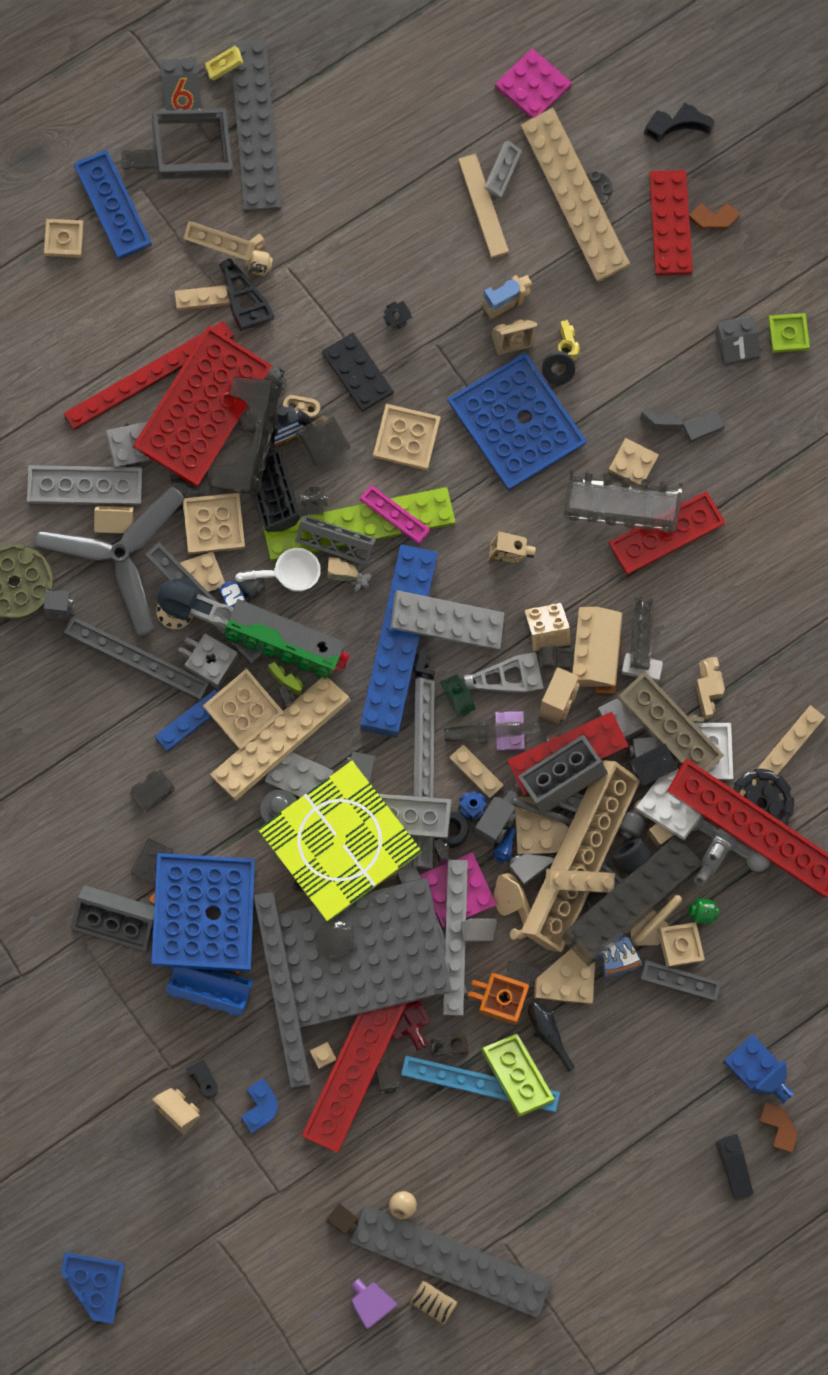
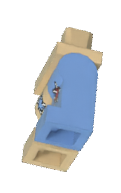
[481,275,532,319]

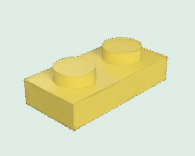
[205,46,243,81]

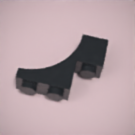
[644,103,715,143]

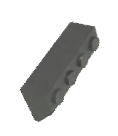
[518,735,608,814]
[71,885,154,952]

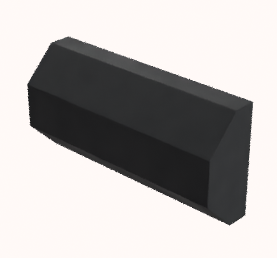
[246,450,301,532]

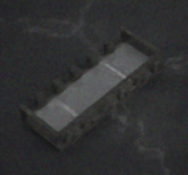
[564,469,683,533]

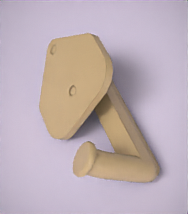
[493,873,531,940]
[630,894,682,946]

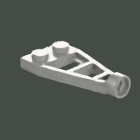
[463,652,544,694]

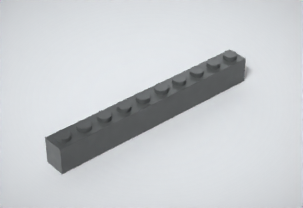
[254,892,311,1091]

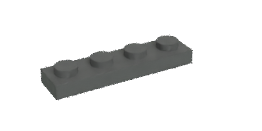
[640,961,721,1002]

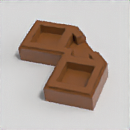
[689,203,740,229]
[759,1102,798,1153]

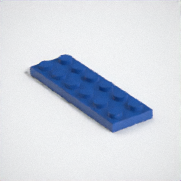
[73,150,152,259]

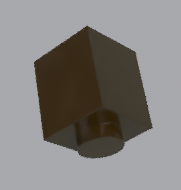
[326,1203,358,1236]

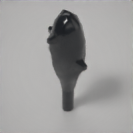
[528,1001,575,1072]

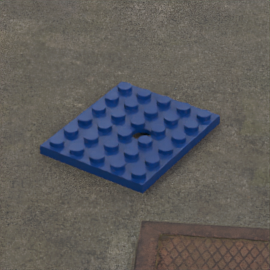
[447,352,587,491]
[151,853,255,972]

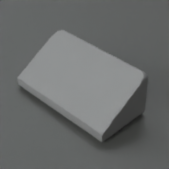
[622,653,663,682]
[461,919,497,941]

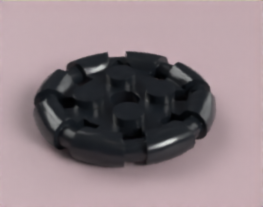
[733,768,794,825]

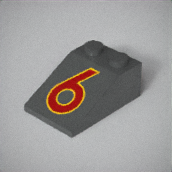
[160,57,202,111]

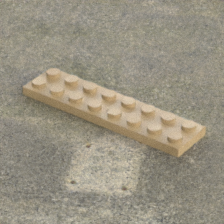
[210,677,351,801]

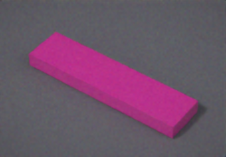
[359,485,431,545]

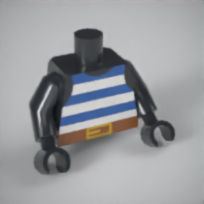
[262,406,322,456]

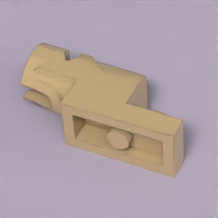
[695,657,725,720]

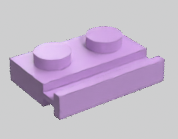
[495,711,525,751]

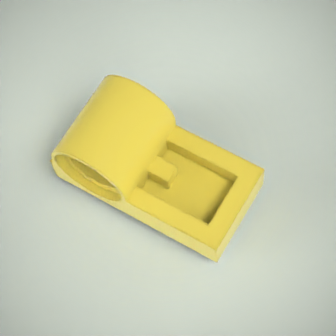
[557,320,580,361]

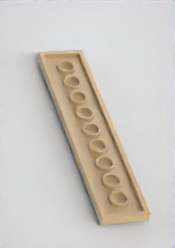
[521,108,631,282]

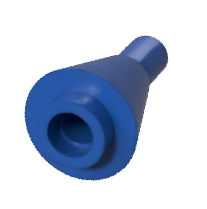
[493,828,516,863]

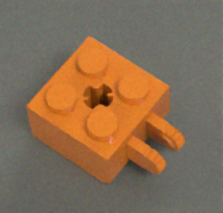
[468,973,529,1026]

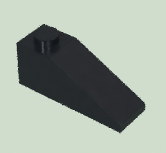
[716,1134,754,1200]

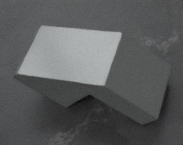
[640,407,684,431]

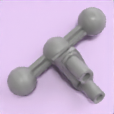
[692,816,770,886]

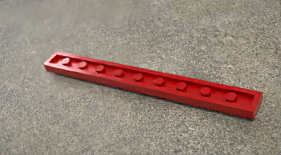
[64,321,234,430]

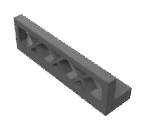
[295,515,377,565]

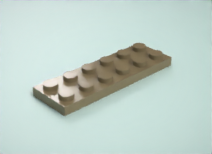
[617,671,724,772]

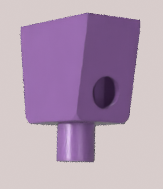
[350,1278,398,1330]

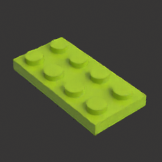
[482,1034,554,1117]

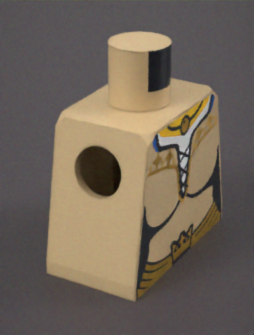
[489,532,535,563]

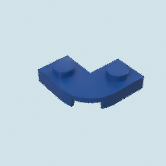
[241,1078,278,1134]

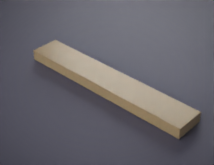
[458,154,509,259]

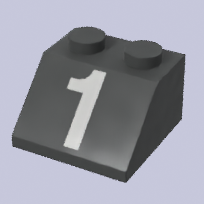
[715,316,760,365]

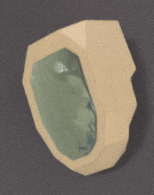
[328,557,358,581]

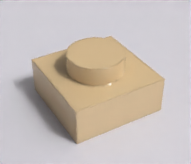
[249,234,264,251]
[310,1042,336,1069]

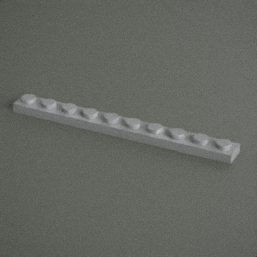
[413,677,435,870]

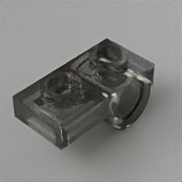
[538,645,575,669]

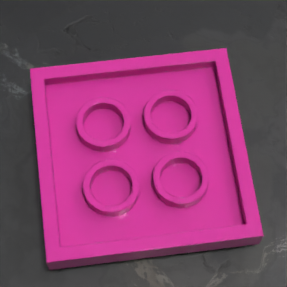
[495,49,572,119]
[420,852,496,929]

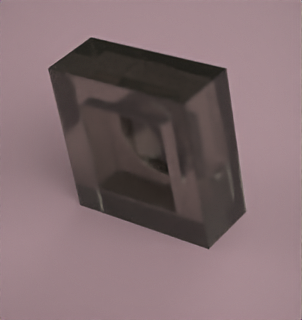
[279,685,295,709]

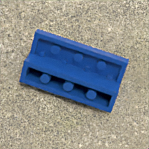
[165,967,254,1016]

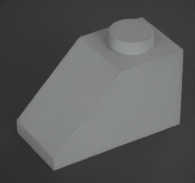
[509,854,554,887]

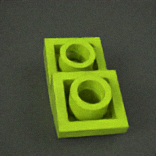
[268,662,303,696]

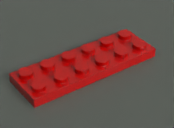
[649,170,693,276]
[608,491,726,575]
[507,712,629,796]

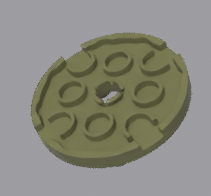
[0,544,53,619]

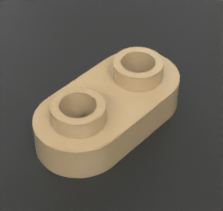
[283,395,320,419]

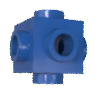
[458,790,487,822]

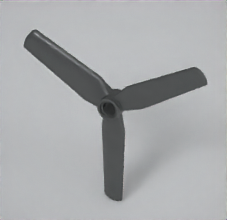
[34,487,184,636]

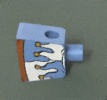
[600,929,642,979]

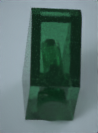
[440,675,476,717]

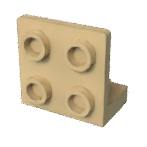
[525,603,571,651]

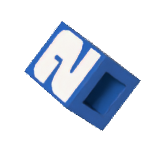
[219,581,246,608]

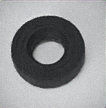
[542,351,575,385]

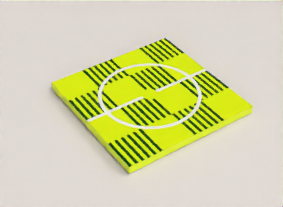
[258,761,422,922]

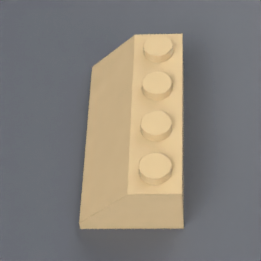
[573,607,623,687]

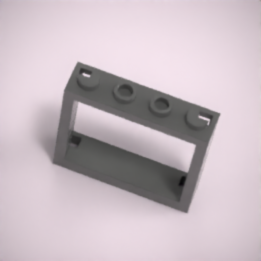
[151,108,233,180]

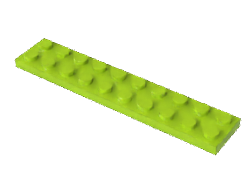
[263,487,455,562]

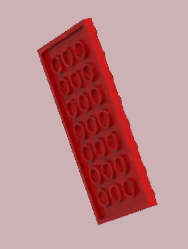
[132,325,272,487]

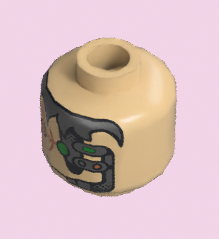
[244,250,272,276]

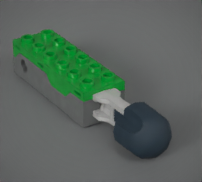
[157,579,350,679]

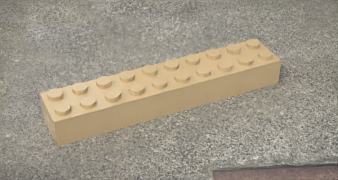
[521,760,641,952]

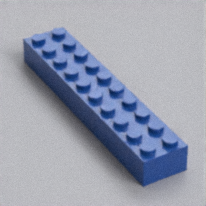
[360,544,438,738]

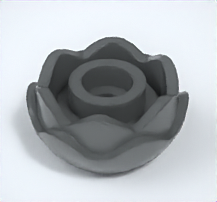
[270,366,287,390]

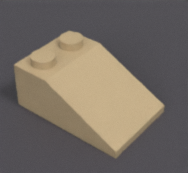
[492,320,537,355]
[153,1088,200,1135]

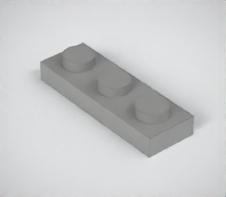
[484,141,522,198]

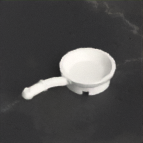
[235,548,320,592]

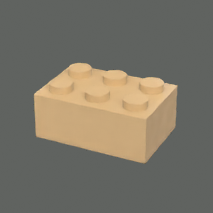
[538,667,580,725]

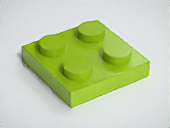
[768,313,810,353]

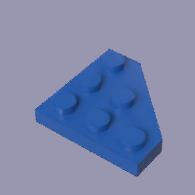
[61,1253,125,1324]

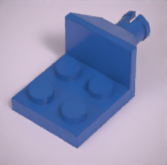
[724,1035,795,1104]

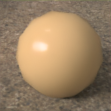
[389,1191,417,1219]

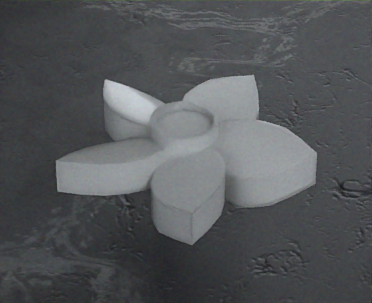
[349,573,371,591]

